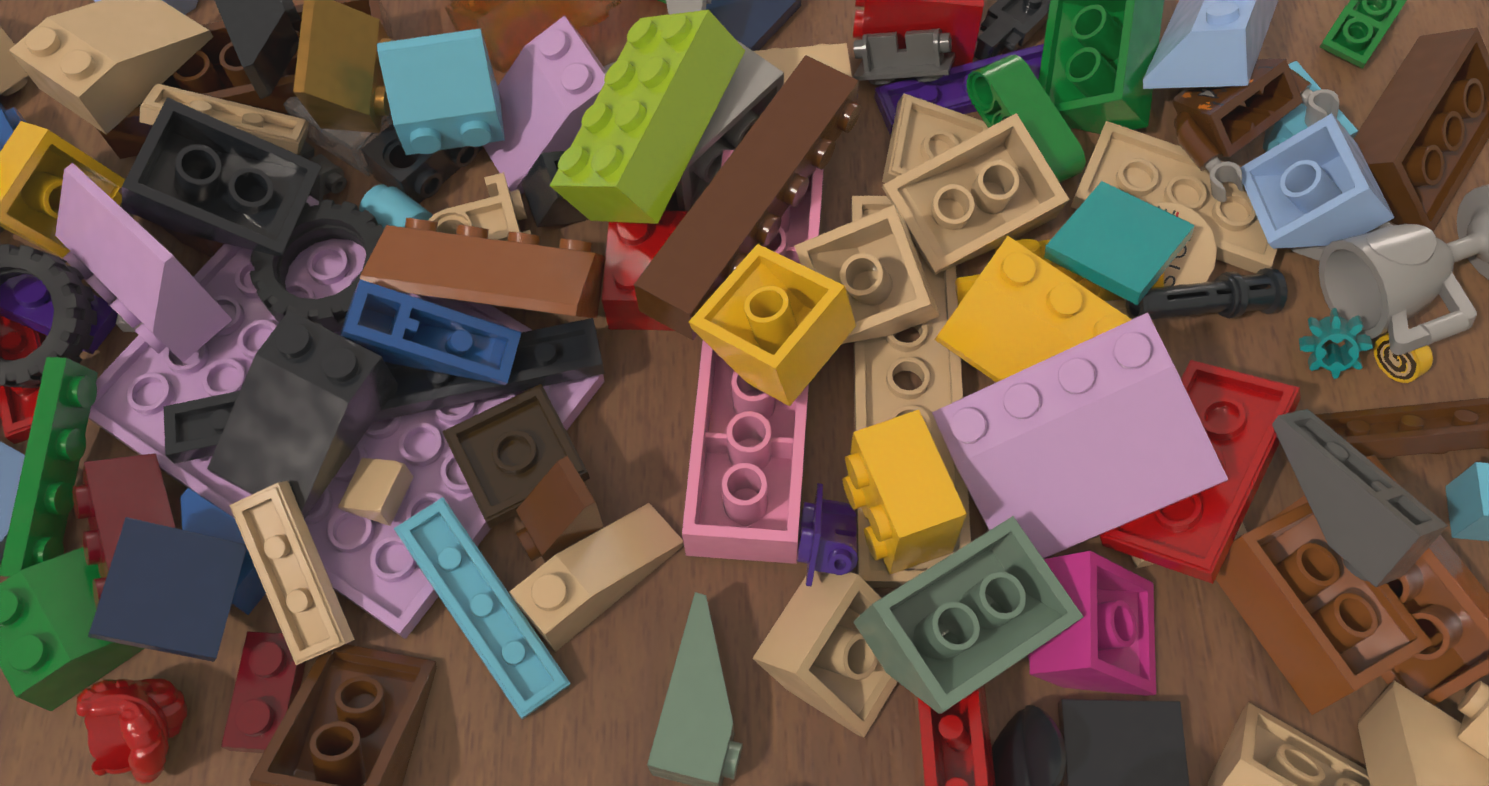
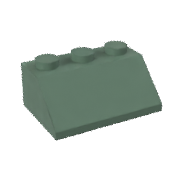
[853,516,1084,714]

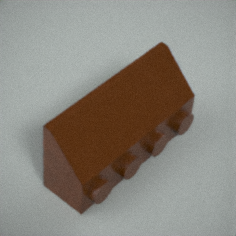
[1354,27,1489,231]

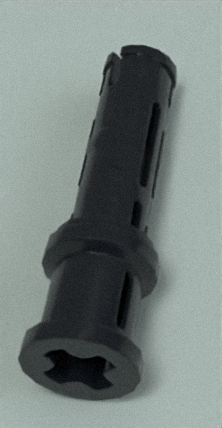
[1125,267,1288,320]

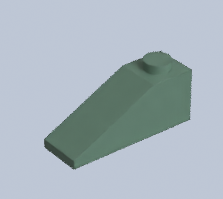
[647,592,743,786]

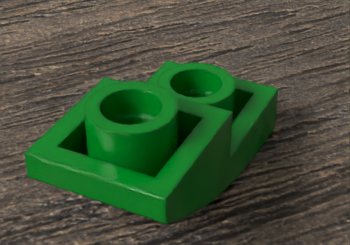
[1319,0,1407,69]

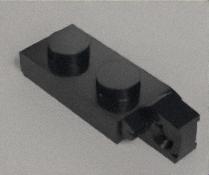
[974,0,1050,60]

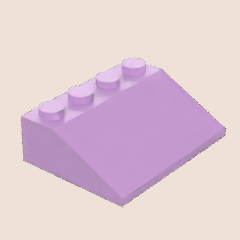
[932,312,1228,559]

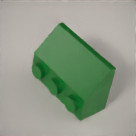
[1038,0,1164,134]

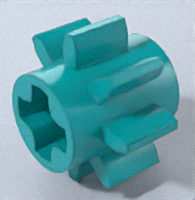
[1299,308,1373,379]

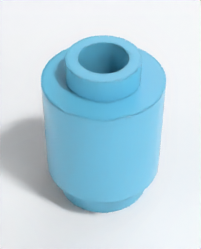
[359,184,433,228]

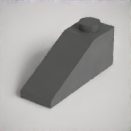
[1272,409,1448,587]

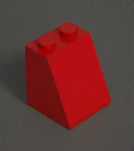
[853,0,984,68]

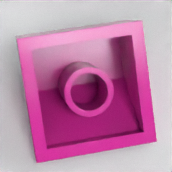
[1028,551,1156,696]

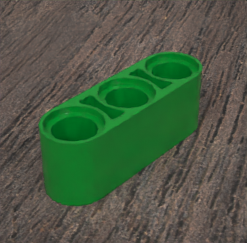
[967,55,1086,183]

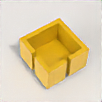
[842,410,967,575]

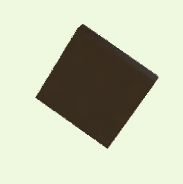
[442,384,590,528]

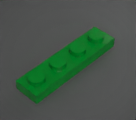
[0,357,98,578]

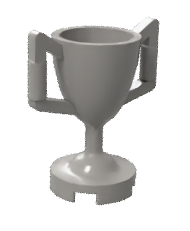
[1291,184,1489,355]

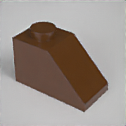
[516,456,604,563]

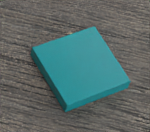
[1044,181,1195,305]

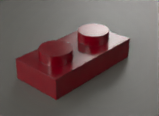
[221,631,306,753]

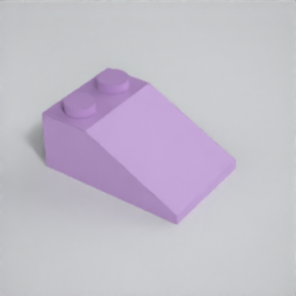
[483,15,607,194]

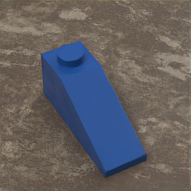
[340,279,522,385]

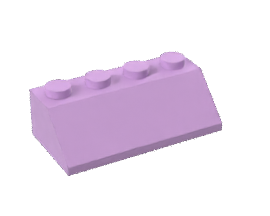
[55,163,232,362]

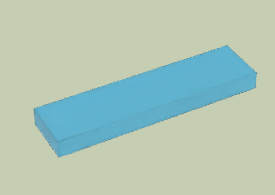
[394,497,571,719]

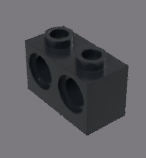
[361,123,483,204]

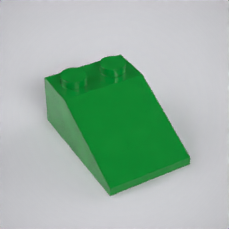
[0,547,145,712]

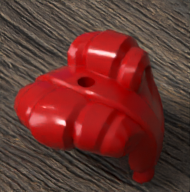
[76,678,188,784]

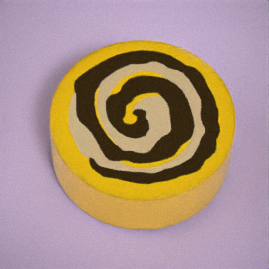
[1374,328,1433,383]

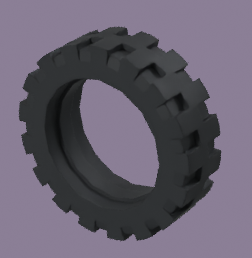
[250,199,384,332]
[0,244,97,388]

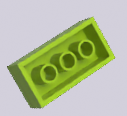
[549,10,746,224]

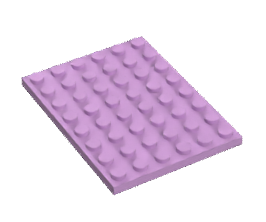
[89,195,605,639]

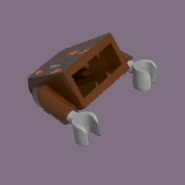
[1173,58,1339,202]

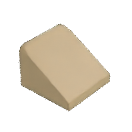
[338,458,413,526]

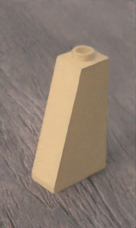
[1358,681,1489,786]

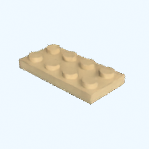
[1071,121,1278,273]

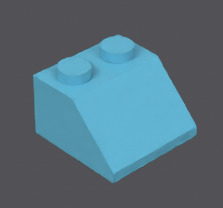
[377,28,505,155]

